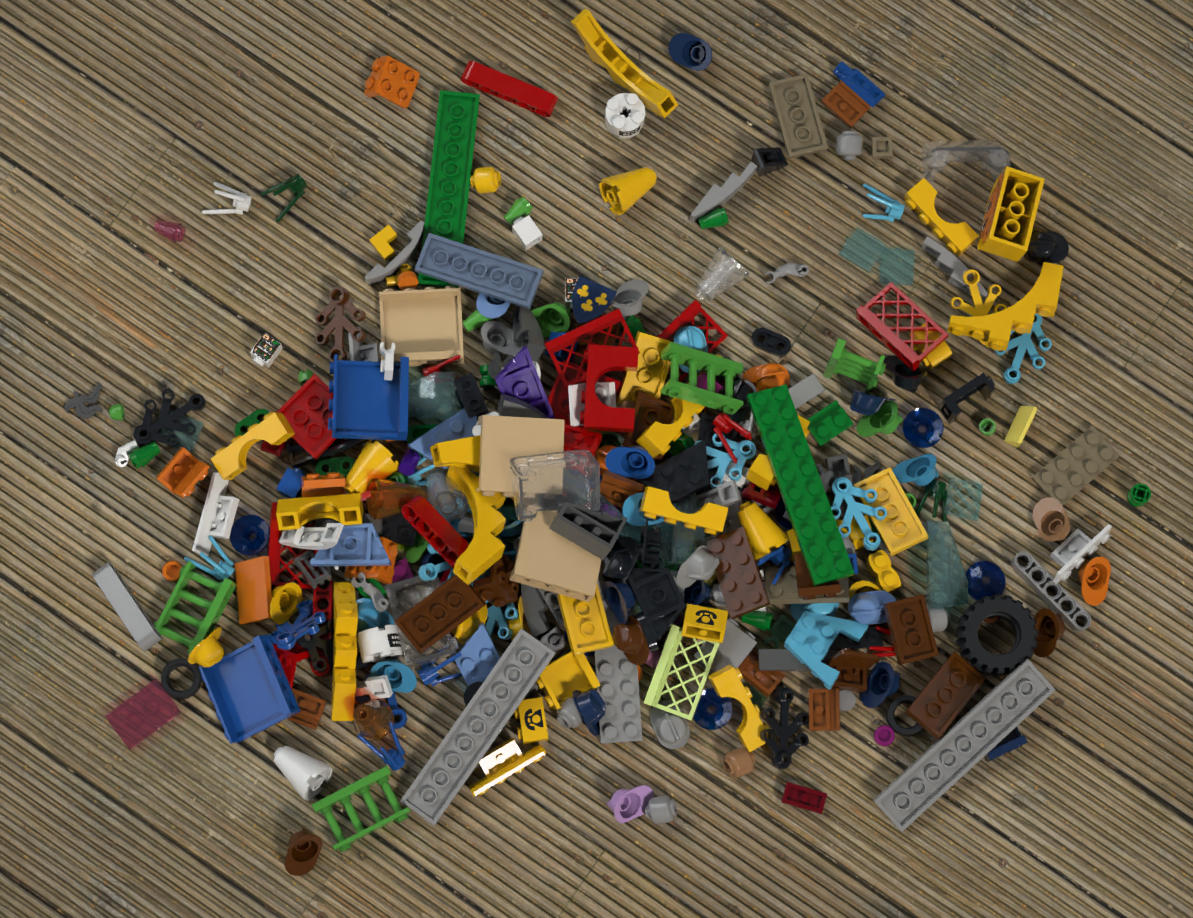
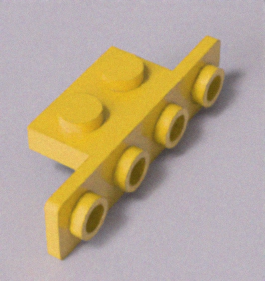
[468,737,546,796]

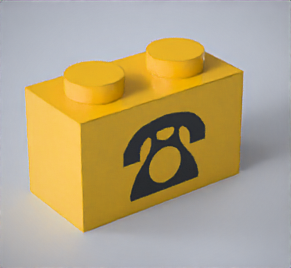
[681,604,728,643]
[515,697,549,744]

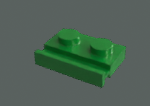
[807,400,854,448]

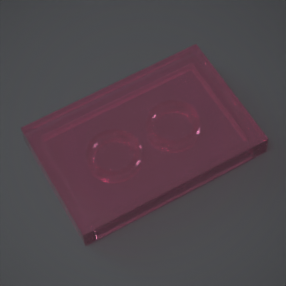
[105,679,181,750]

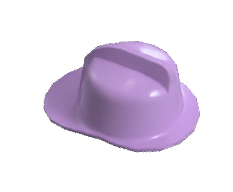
[607,785,654,823]

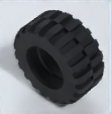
[956,594,1039,676]

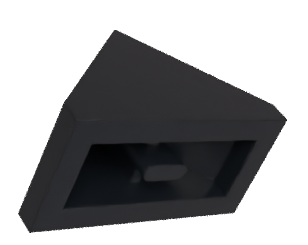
[752,147,788,177]

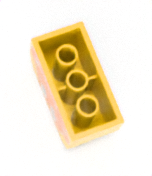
[977,166,1045,262]

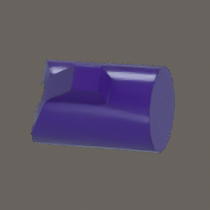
[398,448,421,476]

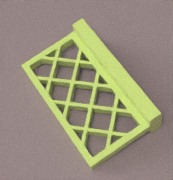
[644,624,720,721]

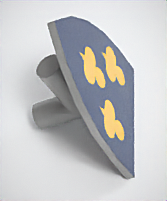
[572,276,617,325]

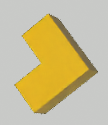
[369,225,397,262]

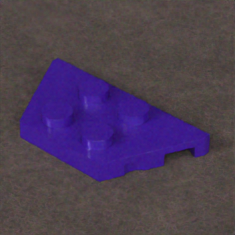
[495,346,555,419]

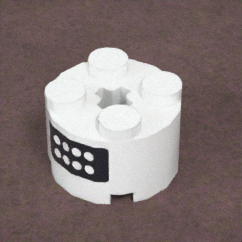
[605,93,645,139]
[356,625,403,663]

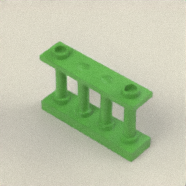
[823,338,886,394]
[660,342,743,415]
[153,561,236,654]
[311,766,411,852]

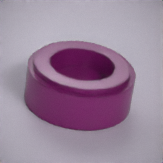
[873,725,895,747]

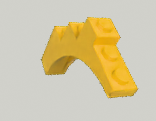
[571,9,679,118]
[947,262,1064,351]
[430,435,539,510]
[447,466,506,585]
[331,582,358,721]

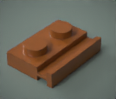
[821,80,871,129]
[595,470,644,508]
[738,648,786,698]
[287,688,327,730]
[809,688,840,731]

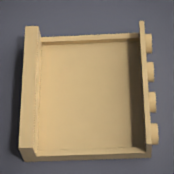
[379,286,464,367]
[476,415,564,499]
[509,505,602,603]

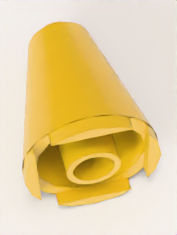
[599,167,657,216]
[344,439,399,494]
[737,501,789,560]

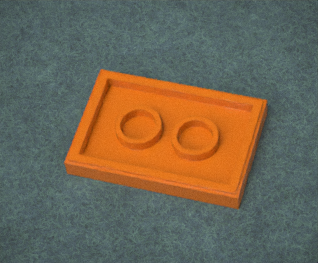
[235,556,272,625]

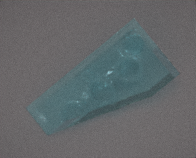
[408,372,456,419]
[667,492,707,567]
[926,521,968,607]

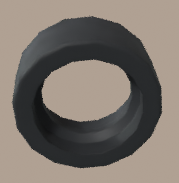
[161,658,202,699]
[886,695,922,736]

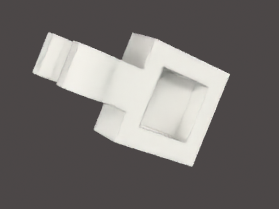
[379,342,395,381]
[355,675,393,700]

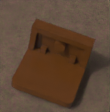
[473,553,519,607]
[794,553,841,600]
[825,648,879,692]

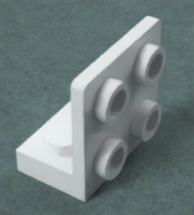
[568,382,616,427]

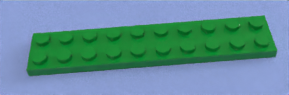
[418,90,480,288]
[747,384,854,586]

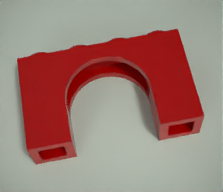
[580,345,639,433]

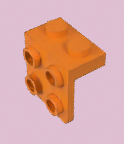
[364,55,420,108]
[156,447,210,498]
[301,472,345,498]
[344,537,398,584]

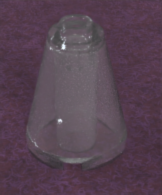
[694,246,750,302]
[426,469,469,524]

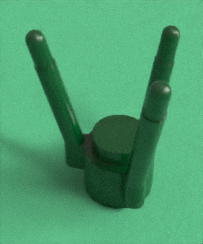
[260,174,307,223]
[915,480,948,523]

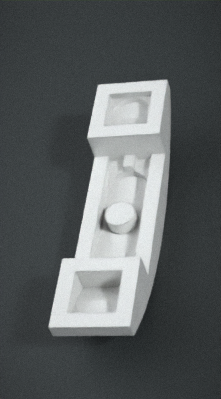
[279,523,344,550]

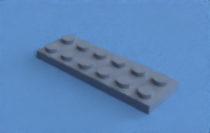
[414,233,544,309]

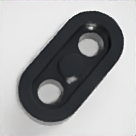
[751,328,791,357]
[634,612,659,653]

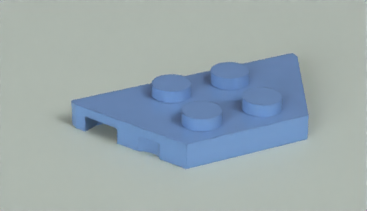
[408,408,477,470]
[310,523,391,566]
[455,623,501,686]

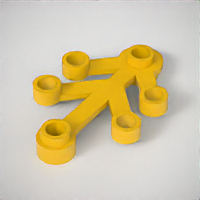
[950,269,1007,345]

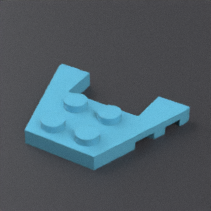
[784,611,869,690]

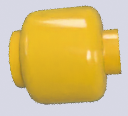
[470,166,501,194]

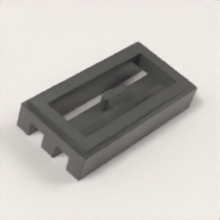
[293,550,332,589]

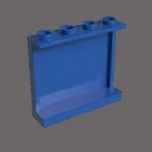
[328,354,409,441]
[199,635,301,744]

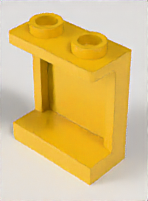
[535,651,601,710]

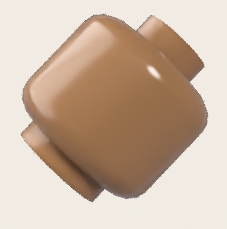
[723,747,755,778]

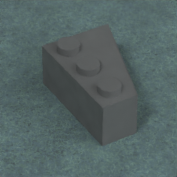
[549,502,627,560]

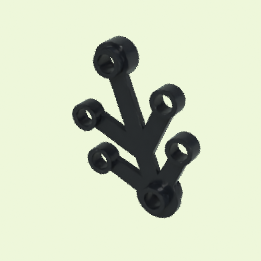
[133,389,206,447]
[297,619,370,677]
[760,688,809,769]

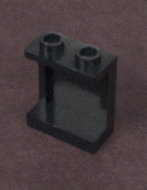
[454,373,488,421]
[938,373,995,424]

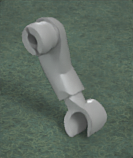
[764,263,809,284]
[351,572,389,612]

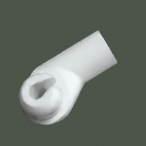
[115,440,139,467]

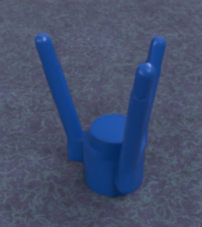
[757,544,791,585]
[418,644,462,686]
[358,722,406,771]

